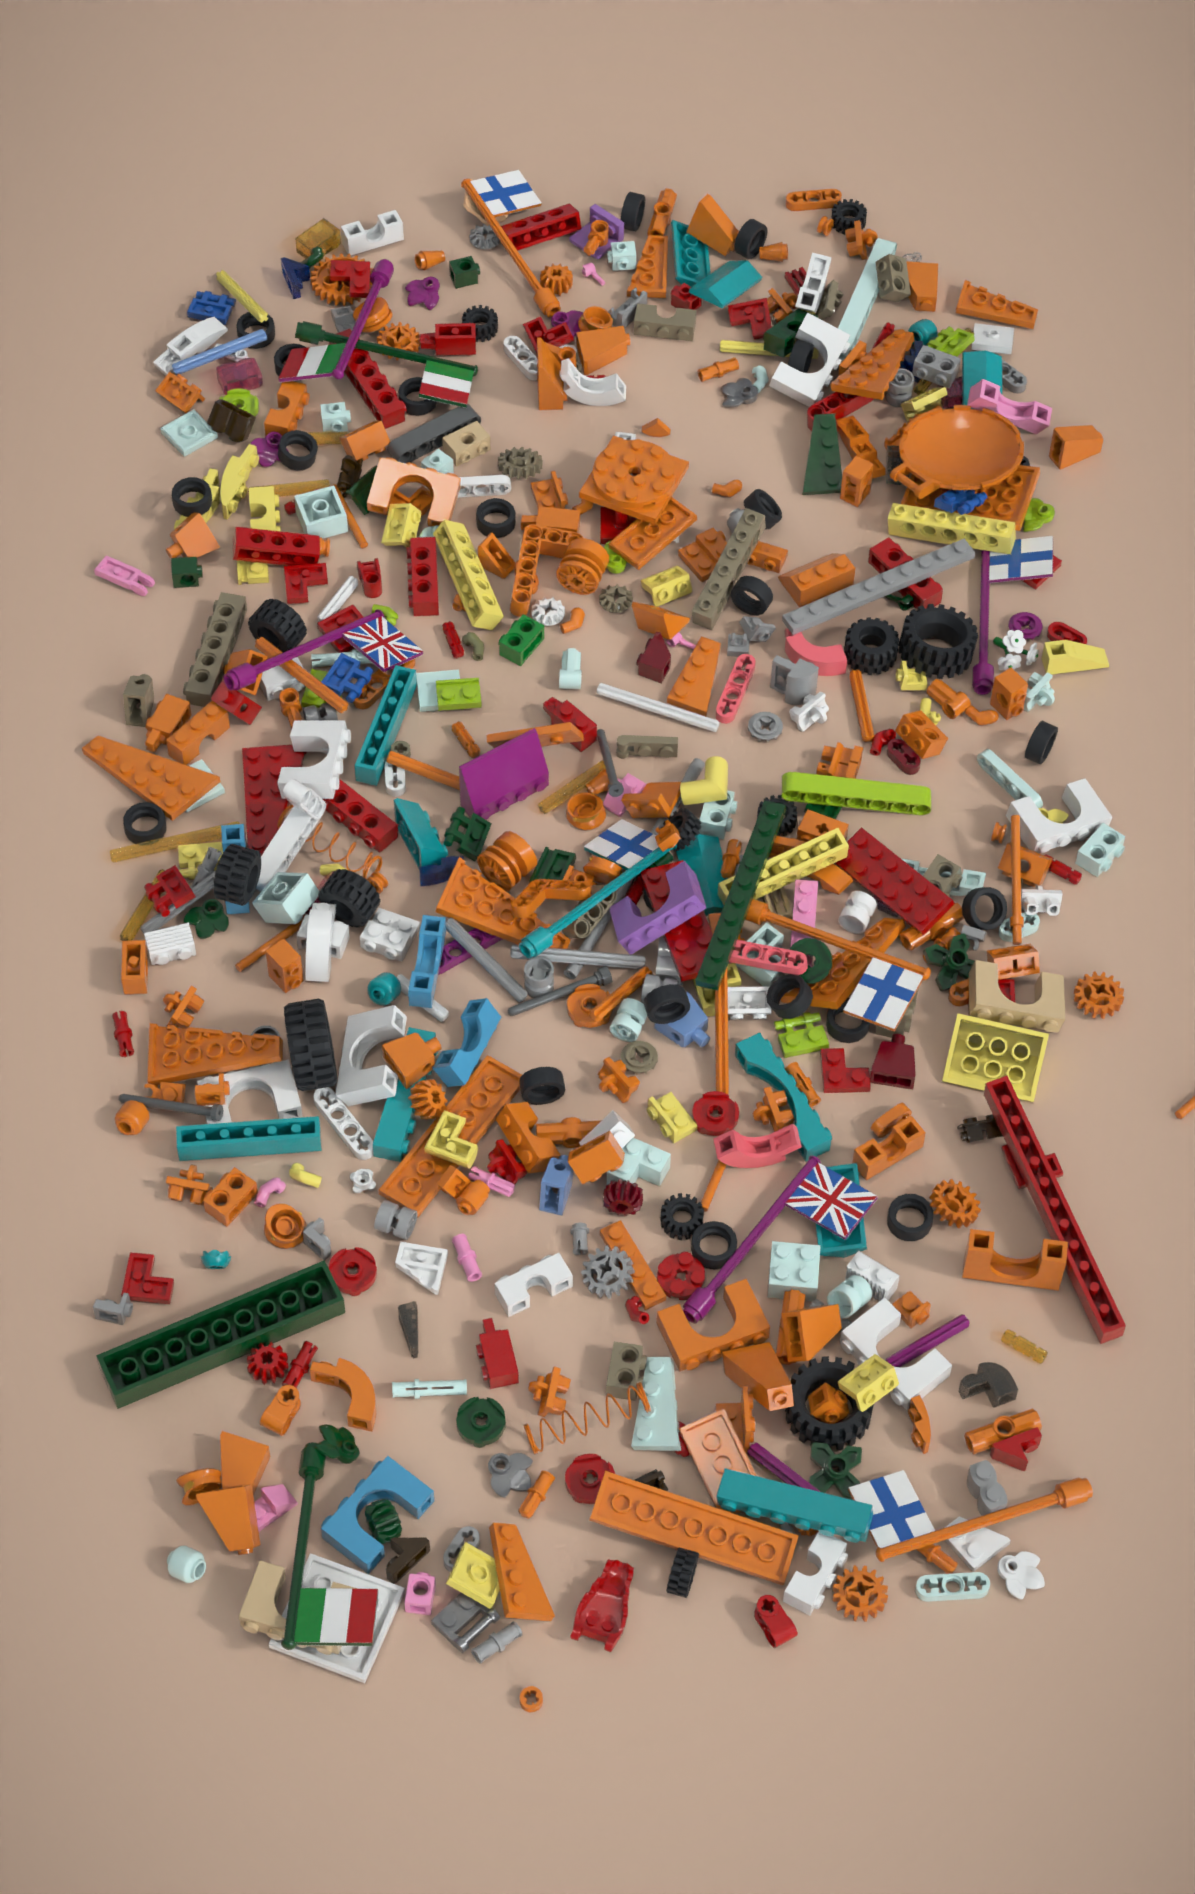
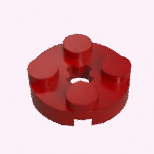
[692,1091,739,1136]
[329,1247,377,1296]
[657,1252,705,1301]
[565,1453,615,1504]

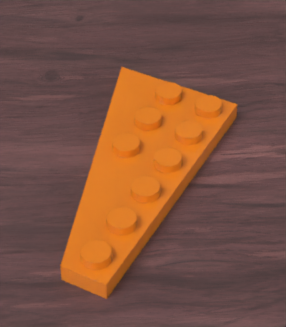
[830,329,914,400]
[82,735,221,821]
[435,857,571,949]
[781,918,906,1009]
[147,1023,283,1085]

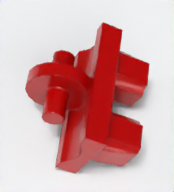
[487,1139,528,1185]

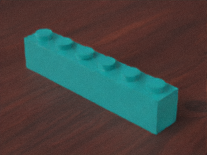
[355,665,417,786]
[373,1027,438,1162]
[176,1116,322,1161]
[716,1469,873,1543]

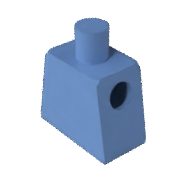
[655,991,710,1048]
[539,1155,574,1216]

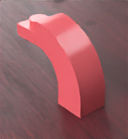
[785,628,847,676]
[713,1124,802,1168]

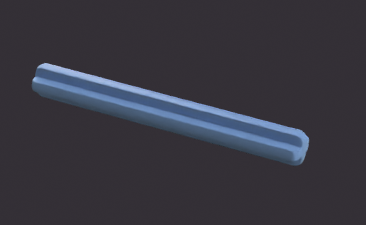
[172,329,267,375]

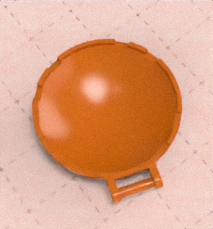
[890,405,1024,499]

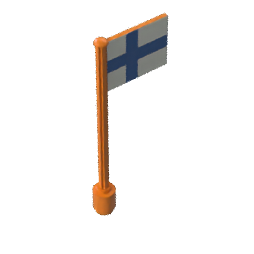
[461,170,561,317]
[745,899,931,1032]
[848,1470,1093,1562]

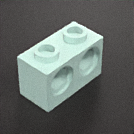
[698,790,738,840]
[1075,823,1125,877]

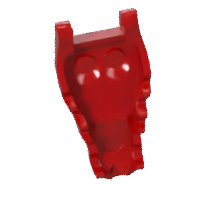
[570,1559,634,1652]

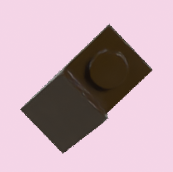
[386,1537,430,1584]

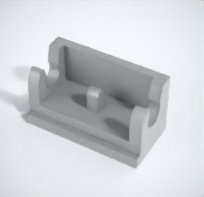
[608,288,647,329]

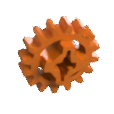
[377,322,420,361]
[1074,971,1124,1019]
[929,1179,981,1228]
[832,1565,888,1622]

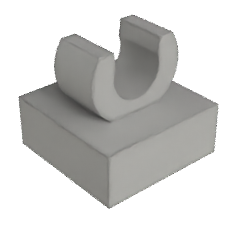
[727,633,750,657]
[961,925,987,951]

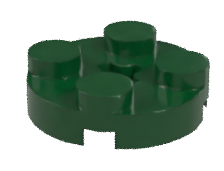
[786,938,833,984]
[456,1397,506,1448]

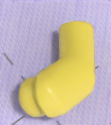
[920,698,941,725]

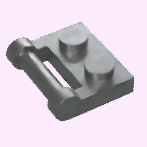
[431,1593,500,1653]

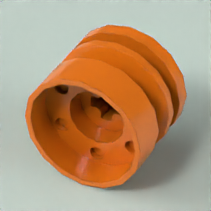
[556,538,609,595]
[477,831,537,891]

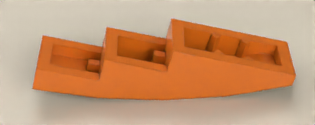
[836,416,886,479]

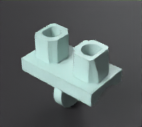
[1024,672,1055,712]

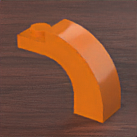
[310,1358,377,1432]

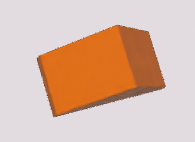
[478,533,515,579]

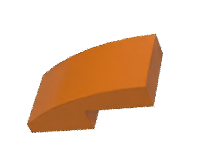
[807,864,853,895]
[908,1395,931,1454]

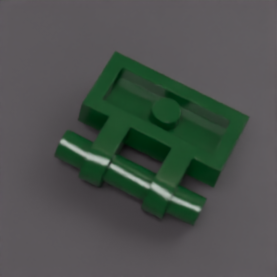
[443,807,492,861]

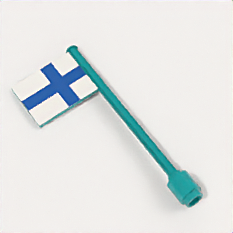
[519,819,677,959]

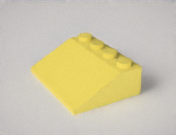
[942,1013,1049,1102]

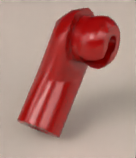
[625,1296,649,1324]

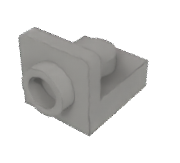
[739,616,776,642]
[303,1218,331,1260]
[93,1293,133,1325]

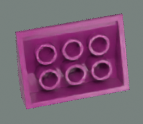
[459,728,549,820]

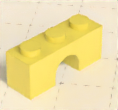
[249,486,281,531]

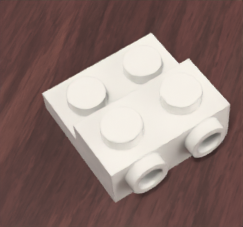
[360,908,420,962]

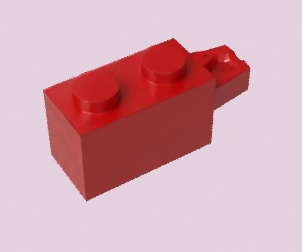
[420,323,476,355]
[543,697,597,752]
[476,1318,519,1389]

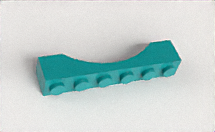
[735,1033,832,1162]

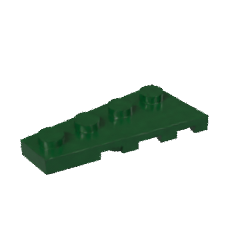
[802,413,842,495]

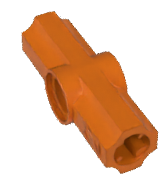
[647,188,677,236]
[899,902,964,951]
[536,1117,602,1148]
[776,1289,805,1365]
[964,1408,1042,1455]

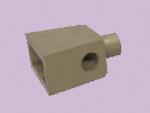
[123,674,154,727]

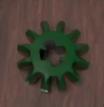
[365,1499,402,1544]

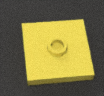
[446,1542,500,1609]

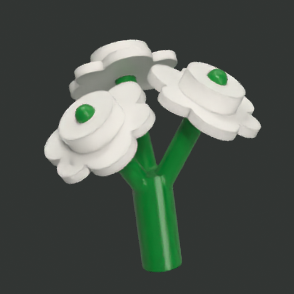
[993,630,1039,671]

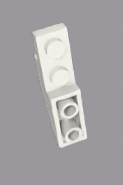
[153,317,228,376]

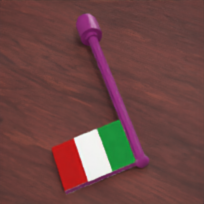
[278,259,394,382]

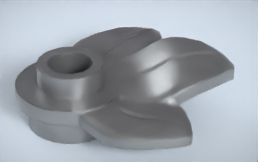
[720,378,758,407]
[488,1453,533,1498]

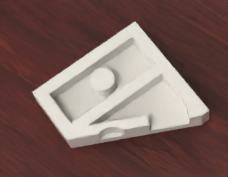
[395,1242,448,1295]
[944,1516,1011,1572]

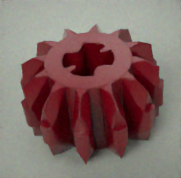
[603,1179,643,1216]

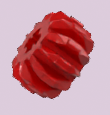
[247,1342,289,1385]

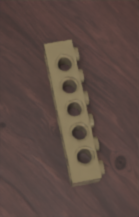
[692,508,766,630]
[183,592,247,707]

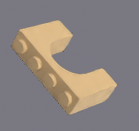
[969,960,1065,1033]
[239,1561,357,1655]

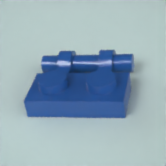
[187,291,236,325]
[934,489,987,515]
[322,653,374,703]

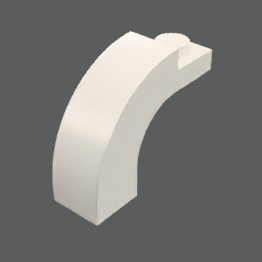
[795,253,832,313]
[559,358,626,406]
[306,903,336,982]

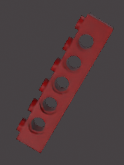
[329,328,407,429]

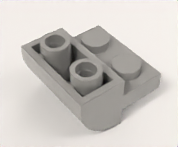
[770,655,819,705]

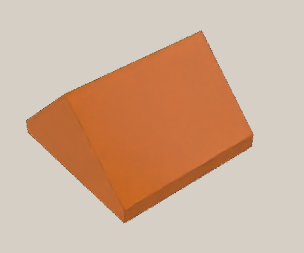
[632,602,690,640]

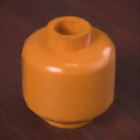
[115,1100,150,1135]

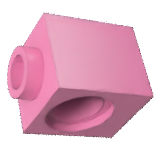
[405,1572,436,1615]

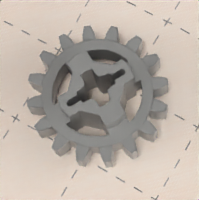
[581,1245,635,1299]

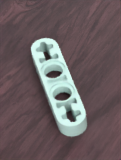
[977,749,1043,808]

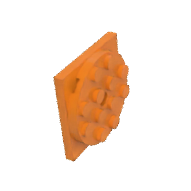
[579,435,689,525]

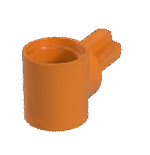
[583,220,609,256]
[279,688,302,728]

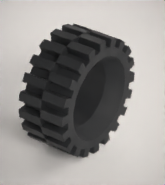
[898,604,978,679]
[785,1356,874,1451]

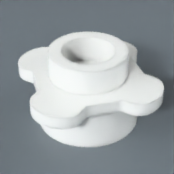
[350,1169,376,1193]

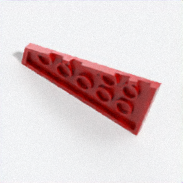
[242,744,307,856]

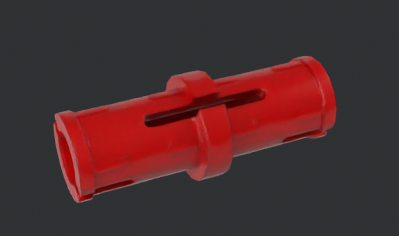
[112,1011,134,1057]
[282,1341,318,1388]

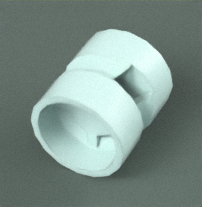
[610,998,647,1042]
[827,1275,872,1318]

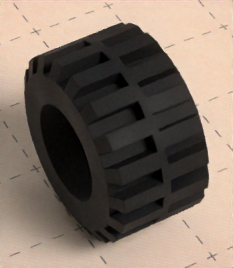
[248,599,307,653]
[844,617,899,675]
[214,844,261,906]
[318,869,381,928]

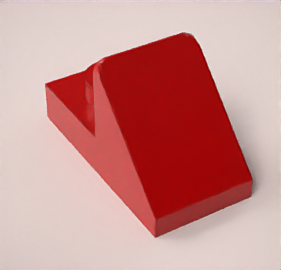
[990,1427,1042,1471]

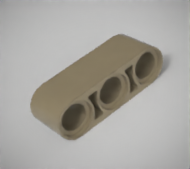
[562,884,617,938]

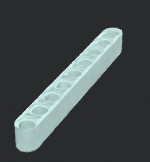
[838,238,897,364]

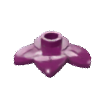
[405,276,440,310]
[551,310,583,338]
[250,432,289,467]

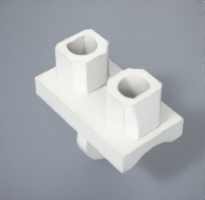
[789,691,829,732]
[1021,886,1063,916]

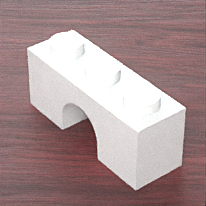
[341,210,404,255]
[495,1253,573,1317]
[783,1532,848,1616]

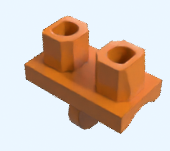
[845,220,878,260]
[767,288,798,323]
[163,985,204,1029]
[598,1057,640,1103]
[752,1087,794,1132]
[166,1164,213,1206]
[528,1366,571,1417]

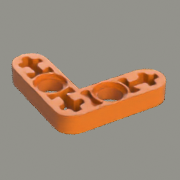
[511,879,592,918]

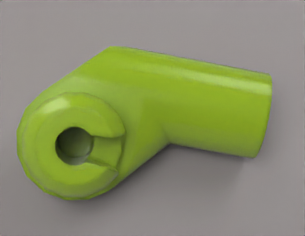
[372,604,398,626]

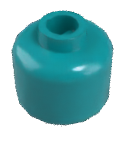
[908,319,938,348]
[367,972,401,1006]

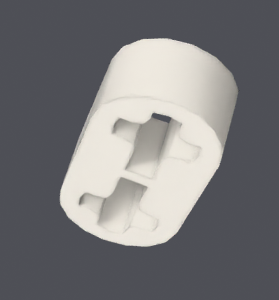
[385,762,406,797]

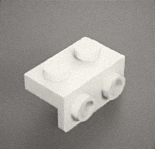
[728,986,772,1020]

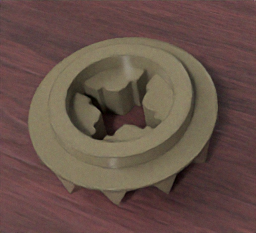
[599,584,633,613]
[621,1041,658,1075]

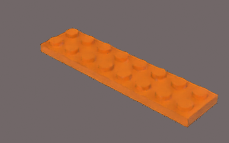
[379,1055,522,1218]
[589,1471,799,1585]

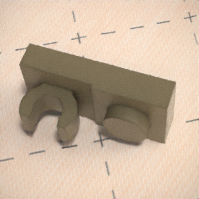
[816,280,844,320]

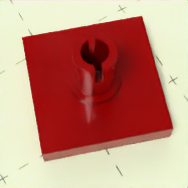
[600,507,638,544]

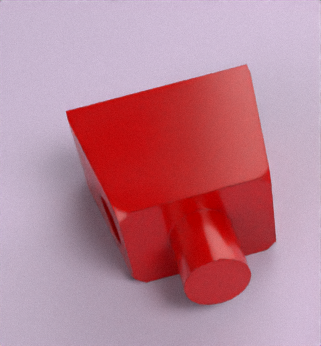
[211,681,262,725]

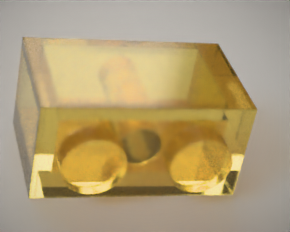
[295,218,341,259]

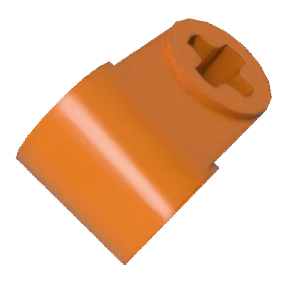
[260,1385,301,1436]

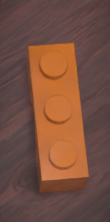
[264,381,310,437]
[166,701,230,765]
[495,1102,561,1173]
[852,1116,926,1180]

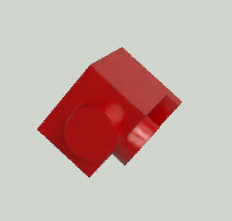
[671,283,702,310]

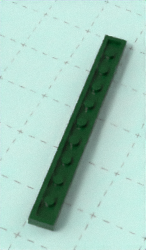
[695,800,786,991]

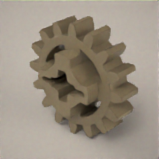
[498,447,543,479]

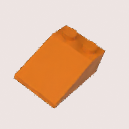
[537,338,567,410]

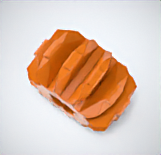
[540,263,573,296]
[408,1079,448,1120]

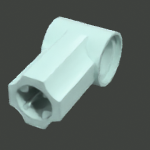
[559,648,582,689]

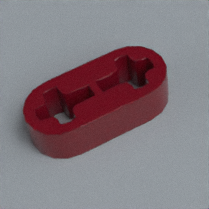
[887,739,921,775]

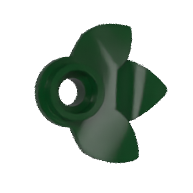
[184,899,229,939]
[315,1424,360,1464]

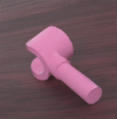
[582,263,605,286]
[666,632,696,650]

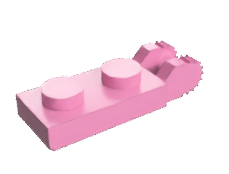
[94,555,155,596]

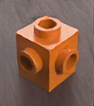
[808,1382,849,1424]

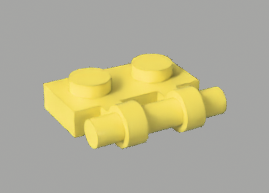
[178,842,223,880]

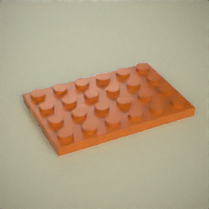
[901,465,1040,531]

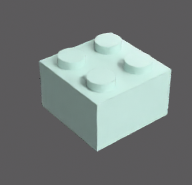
[294,486,348,539]
[252,872,319,924]
[767,1241,820,1302]

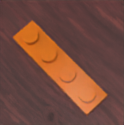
[600,1220,667,1310]

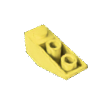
[1041,640,1109,674]

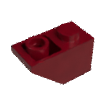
[636,631,671,684]

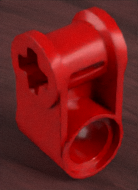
[357,558,382,598]
[754,1595,798,1648]

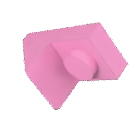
[603,773,646,817]
[254,1484,298,1532]

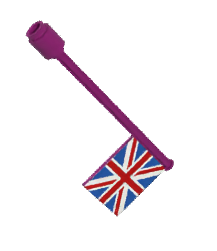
[223,609,423,690]
[683,1155,878,1324]

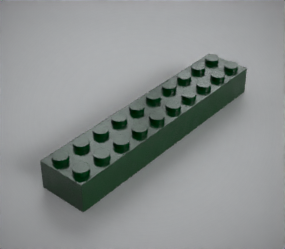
[96,1260,346,1409]

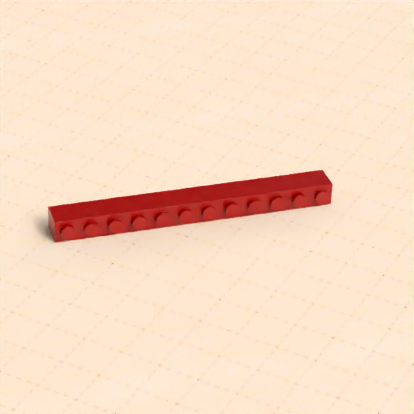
[984,1075,1126,1344]

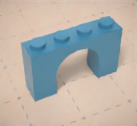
[321,1456,435,1574]

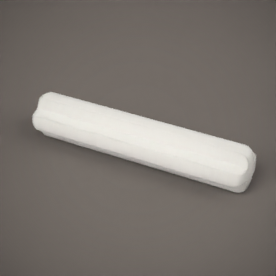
[317,576,358,622]
[397,974,449,1022]

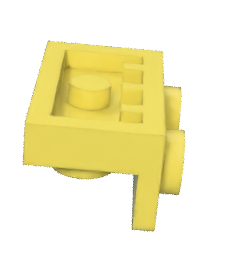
[901,387,948,422]
[381,503,421,548]
[641,565,692,606]
[647,1092,697,1143]
[838,1354,899,1412]

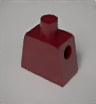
[870,1034,916,1090]

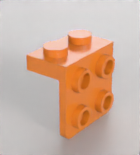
[621,782,681,818]

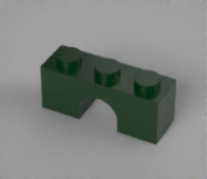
[763,309,818,358]

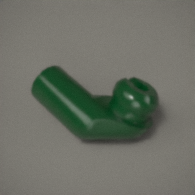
[299,247,324,271]

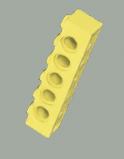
[888,503,1016,555]
[433,519,504,630]
[718,828,849,905]

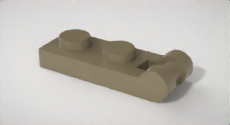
[616,735,678,759]

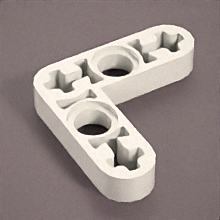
[504,336,577,381]

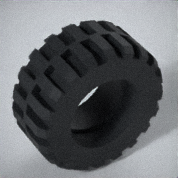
[284,998,337,1091]

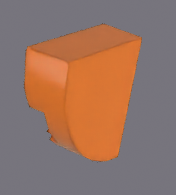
[642,418,671,437]

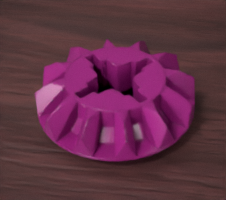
[1008,612,1043,641]

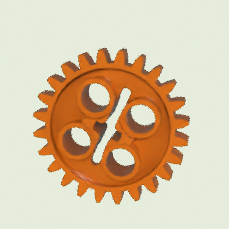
[310,253,373,306]

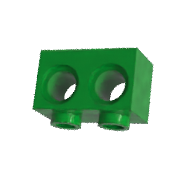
[498,614,544,666]

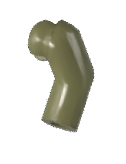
[462,632,484,661]

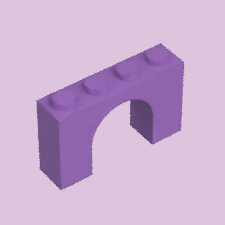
[609,861,706,955]

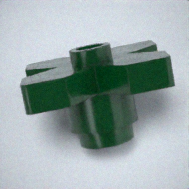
[923,933,975,991]
[809,1442,862,1498]

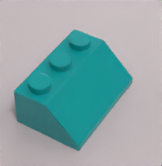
[393,798,448,875]

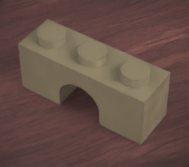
[634,303,697,341]

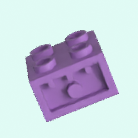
[569,204,624,260]

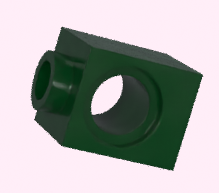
[449,256,480,289]
[171,557,203,588]

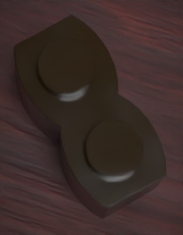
[207,399,256,442]

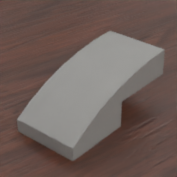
[331,305,361,336]

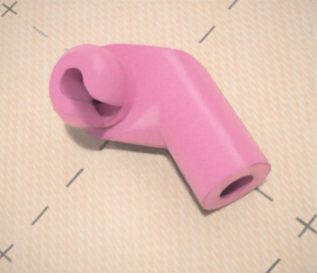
[254,1178,286,1208]

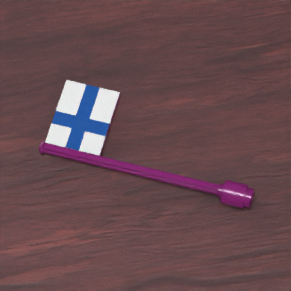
[972,536,1053,695]

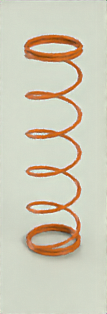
[277,805,383,879]
[523,1382,651,1454]

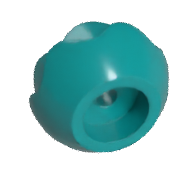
[201,1250,231,1269]

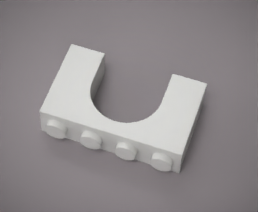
[769,313,850,407]
[278,720,351,799]
[1006,778,1112,853]
[336,1005,407,1107]
[197,1059,303,1124]
[840,1298,952,1410]

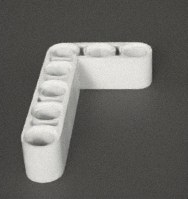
[256,779,326,892]

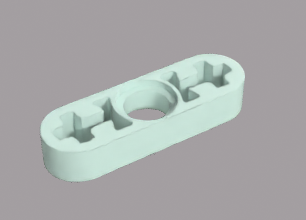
[915,1572,990,1602]

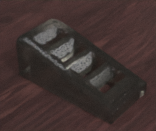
[398,1301,419,1359]

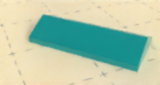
[671,220,711,287]
[689,260,762,308]
[962,350,1002,410]
[676,834,728,916]
[816,1163,867,1258]

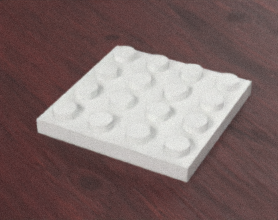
[269,1553,405,1683]

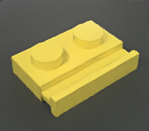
[237,560,269,585]

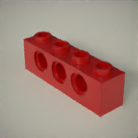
[501,203,582,251]
[233,527,320,566]
[407,537,439,616]
[868,537,943,609]
[322,779,398,853]

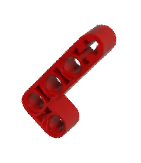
[807,392,873,432]

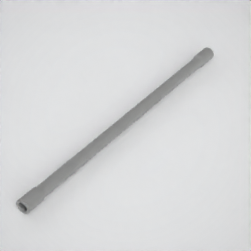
[564,758,705,980]

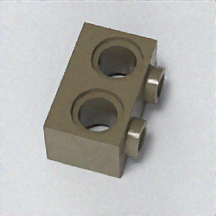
[875,254,911,303]
[923,854,963,897]
[606,1341,647,1401]

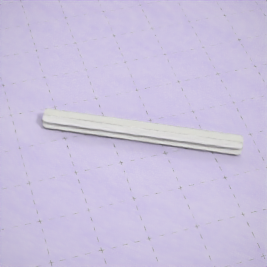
[597,683,719,732]

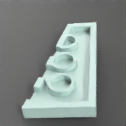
[631,1357,681,1451]

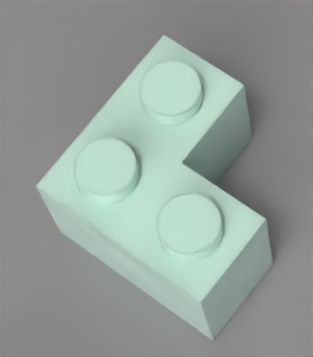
[736,922,786,987]
[607,1138,671,1186]

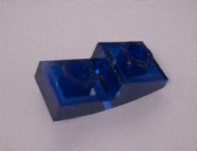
[419,856,464,886]

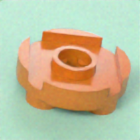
[567,984,613,1028]

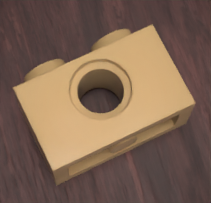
[442,421,491,467]

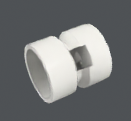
[838,891,877,934]

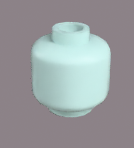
[167,1546,206,1583]

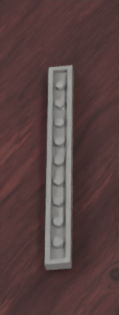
[782,538,975,635]

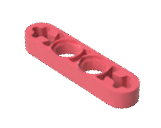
[716,654,756,724]
[729,940,808,975]

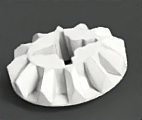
[531,596,565,626]

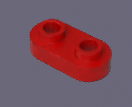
[1047,622,1087,645]

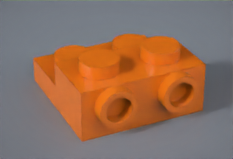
[678,527,727,582]

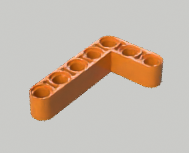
[510,524,583,617]

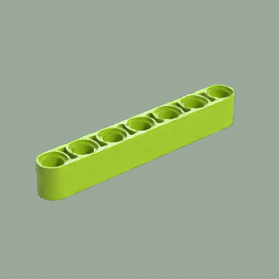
[782,772,932,815]

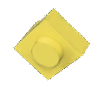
[896,661,928,690]

